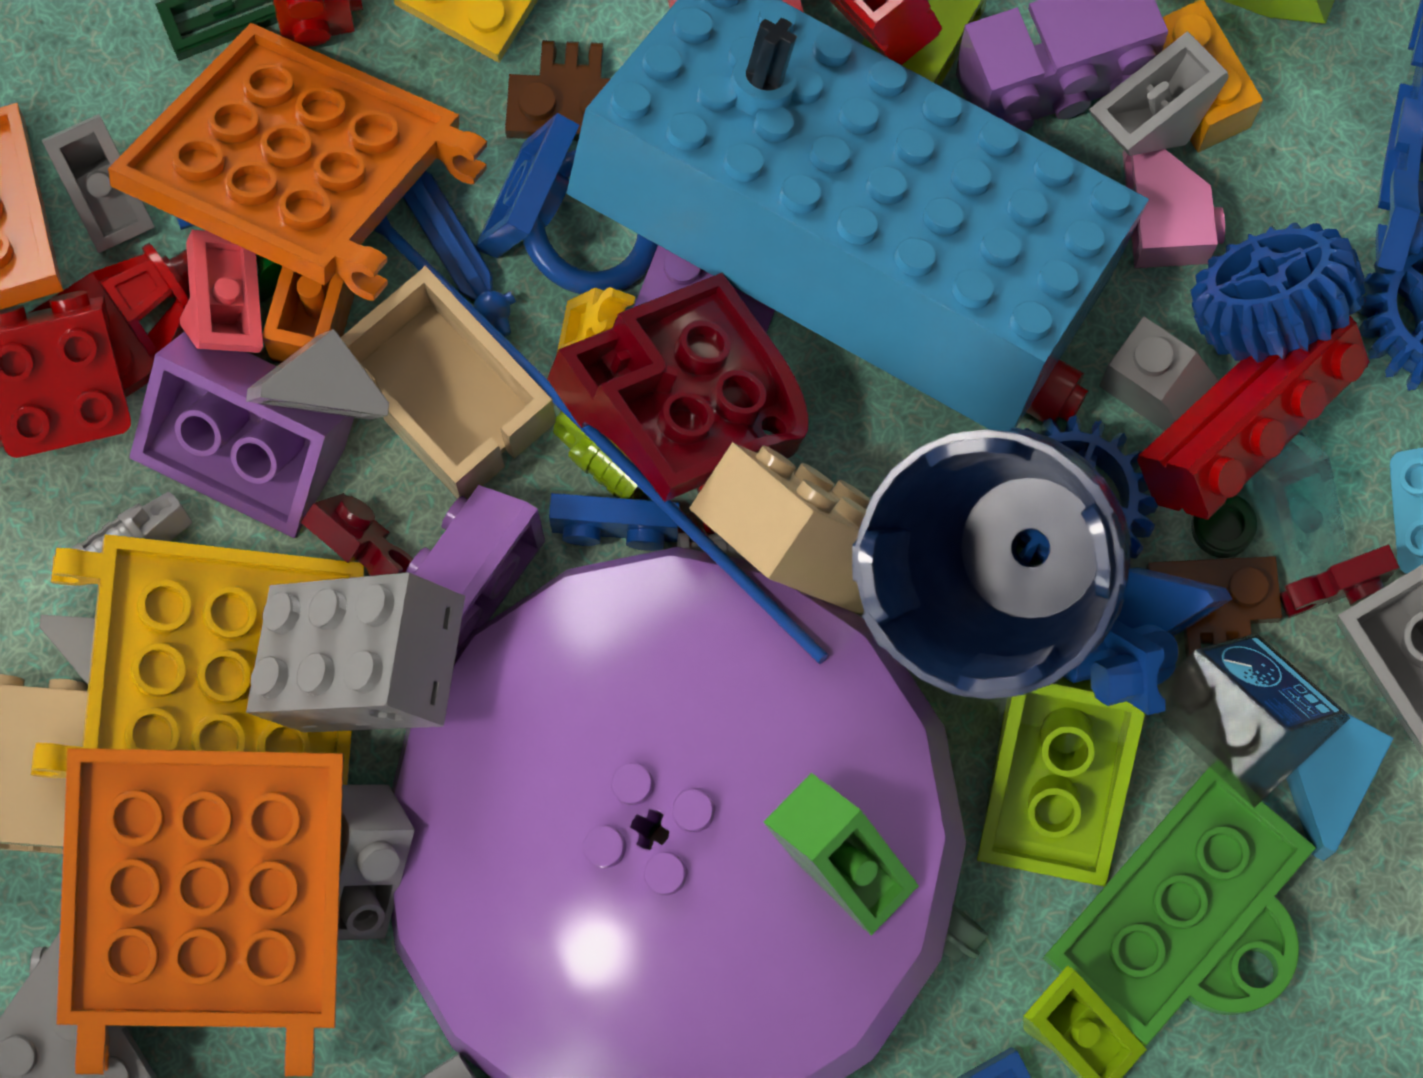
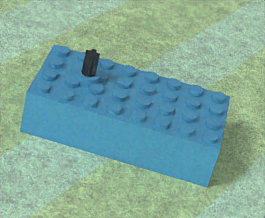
[566,0,1149,431]

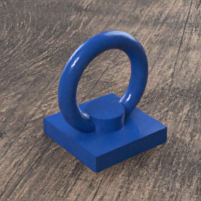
[475,113,658,294]

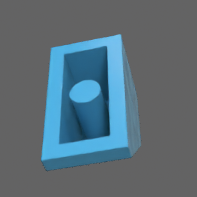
[1281,710,1394,861]

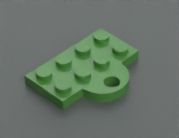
[1042,761,1316,1047]

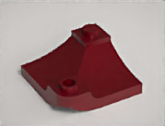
[547,273,809,502]

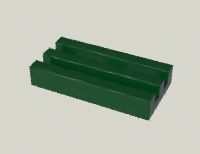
[155,0,278,61]

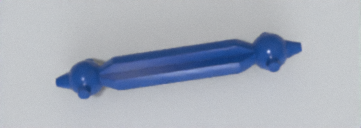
[403,171,516,337]

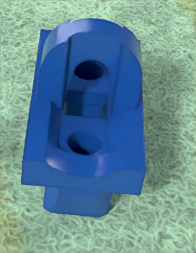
[1063,620,1178,715]

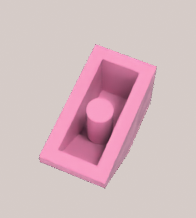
[1123,149,1225,268]

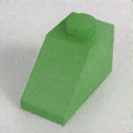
[763,773,919,936]

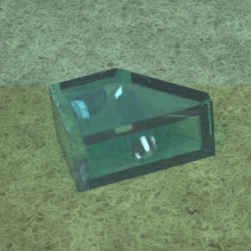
[1245,431,1350,583]

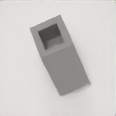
[338,785,415,940]

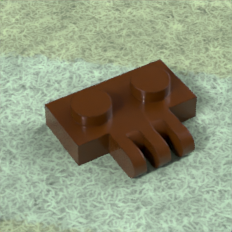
[505,40,610,141]
[1146,556,1282,670]

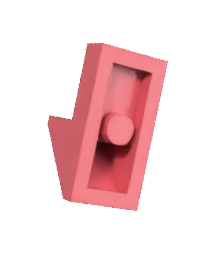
[180,230,263,353]

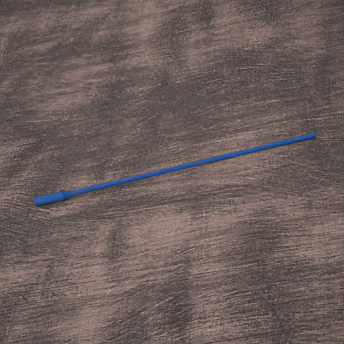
[373,216,829,664]

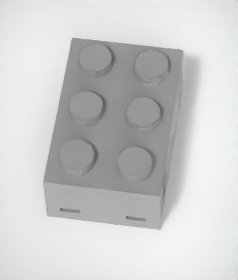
[246,573,465,733]

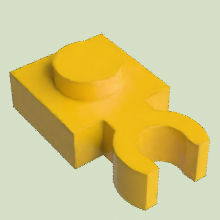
[556,287,635,355]

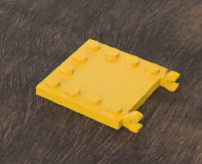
[30,534,364,785]

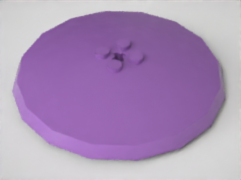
[391,547,966,1078]

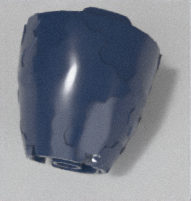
[852,427,1131,699]

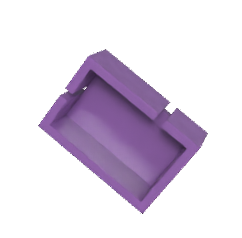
[955,0,1169,132]

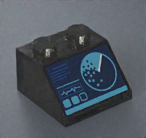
[1157,633,1350,808]

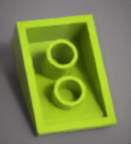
[977,677,1145,887]

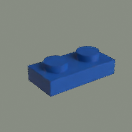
[549,493,680,551]

